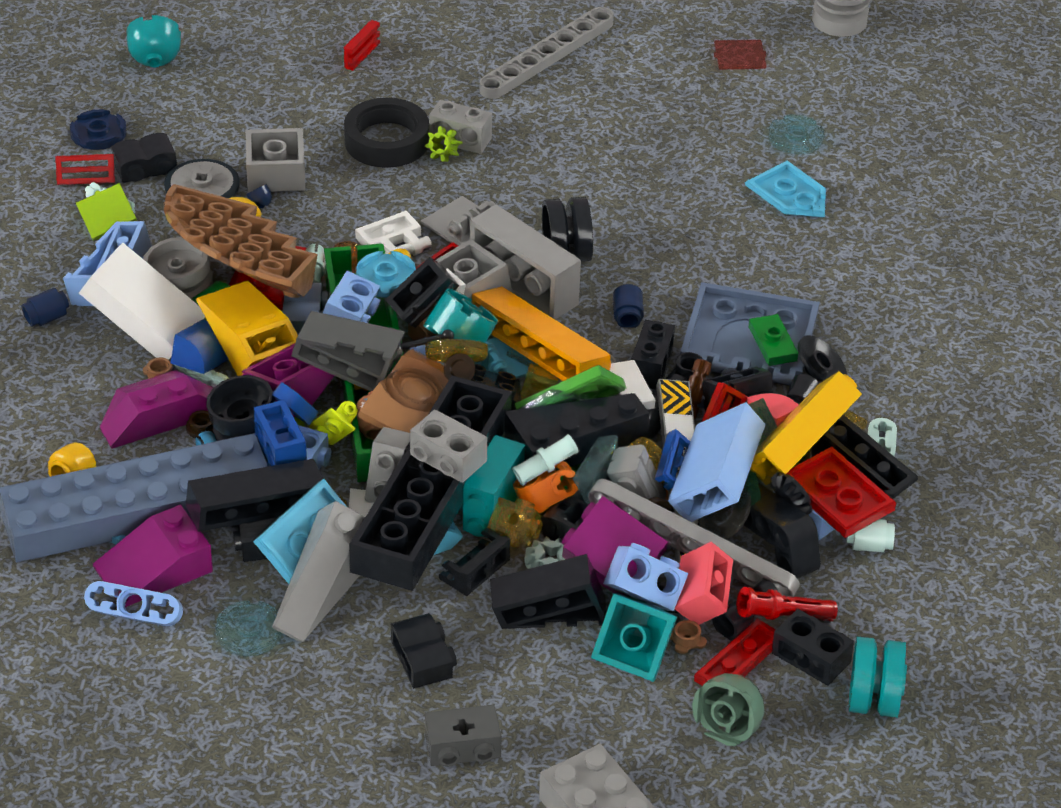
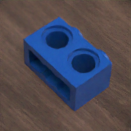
[254,400,307,466]

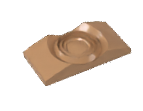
[358,349,448,433]

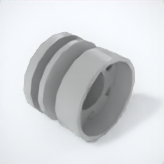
[812,0,870,37]

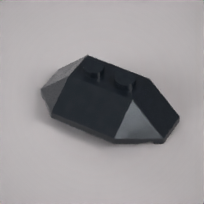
[805,415,918,499]

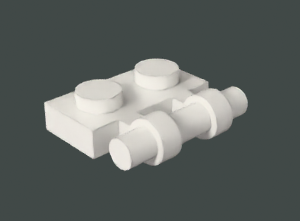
[355,211,432,256]

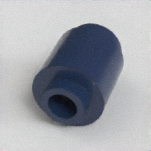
[613,284,644,328]
[21,287,69,327]

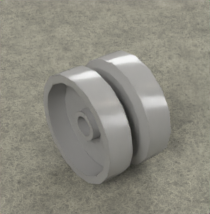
[143,237,214,299]

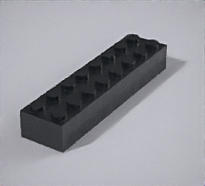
[349,376,512,591]

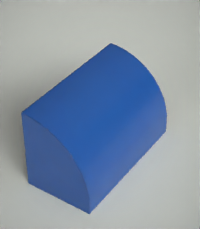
[170,319,229,374]

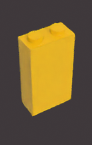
[750,371,862,485]

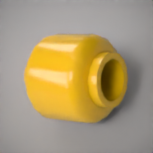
[48,442,96,477]

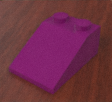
[242,343,334,417]
[93,505,213,607]

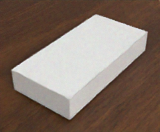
[610,360,656,410]

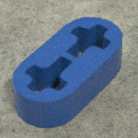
[272,382,319,425]

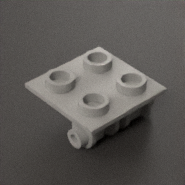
[421,196,496,246]

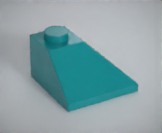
[591,593,677,682]

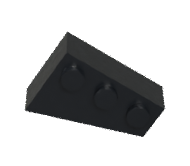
[490,554,607,629]

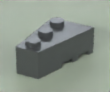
[291,311,405,391]

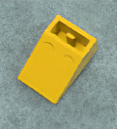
[196,281,298,376]

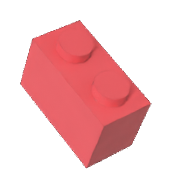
[675,542,733,625]

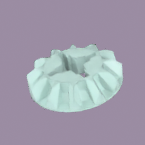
[524,536,565,569]

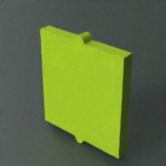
[76,183,137,241]

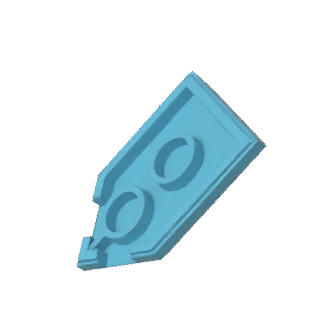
[745,161,826,217]

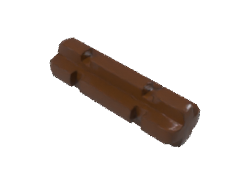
[689,359,712,419]

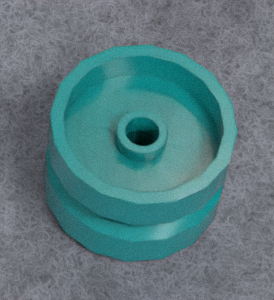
[848,636,907,718]

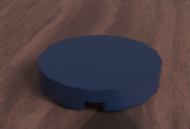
[70,109,127,150]

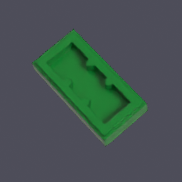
[748,314,799,366]

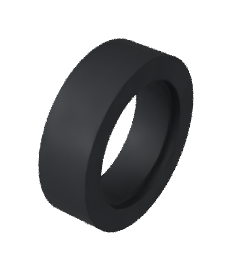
[344,98,429,168]

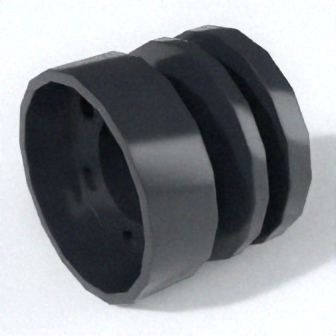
[206,375,275,456]

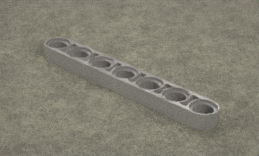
[479,7,614,99]
[588,479,800,597]

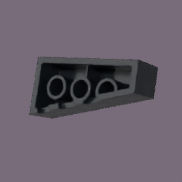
[505,393,649,471]

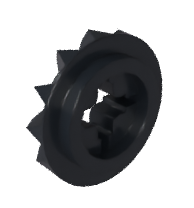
[770,472,812,515]

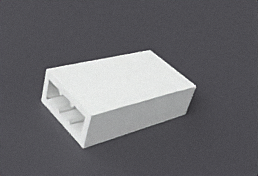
[79,243,205,360]

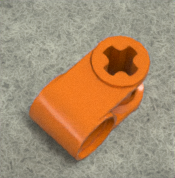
[513,461,580,515]

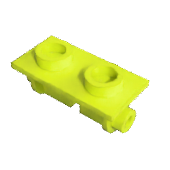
[307,401,358,445]

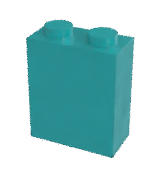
[463,435,525,538]

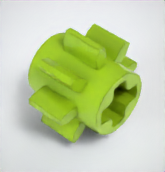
[425,126,462,162]

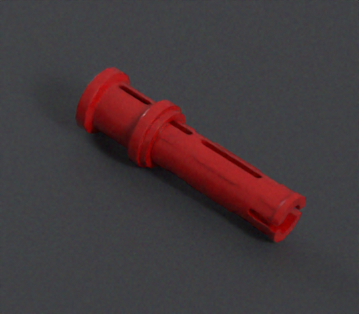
[736,587,838,622]

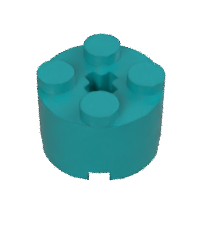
[423,289,498,359]

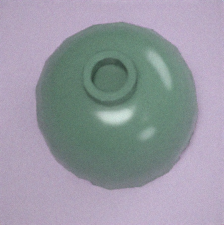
[692,673,764,746]

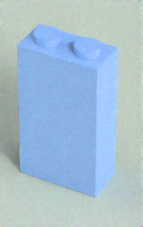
[668,402,766,522]

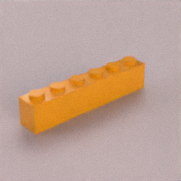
[472,286,611,381]

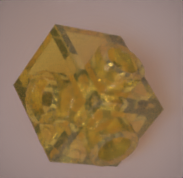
[487,497,543,548]

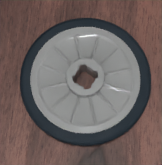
[164,159,240,198]

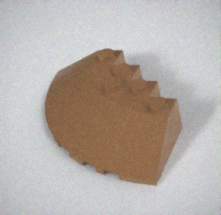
[164,184,318,298]

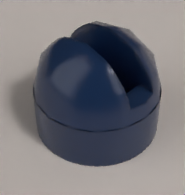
[247,184,272,208]

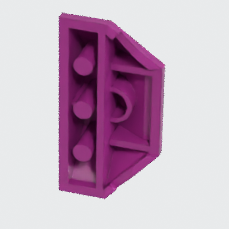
[100,370,214,449]

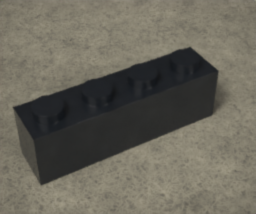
[186,459,324,532]

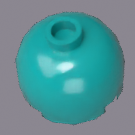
[127,15,181,68]

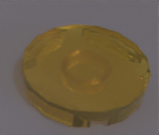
[425,339,488,363]

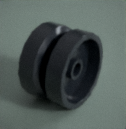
[542,196,593,262]

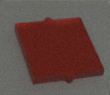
[714,40,766,70]

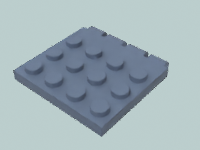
[680,282,820,385]

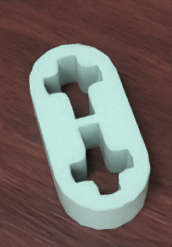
[868,418,897,457]

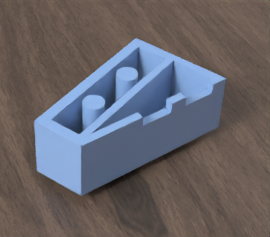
[63,221,152,306]

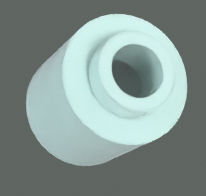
[846,519,895,553]

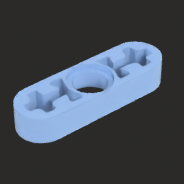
[84,581,183,626]

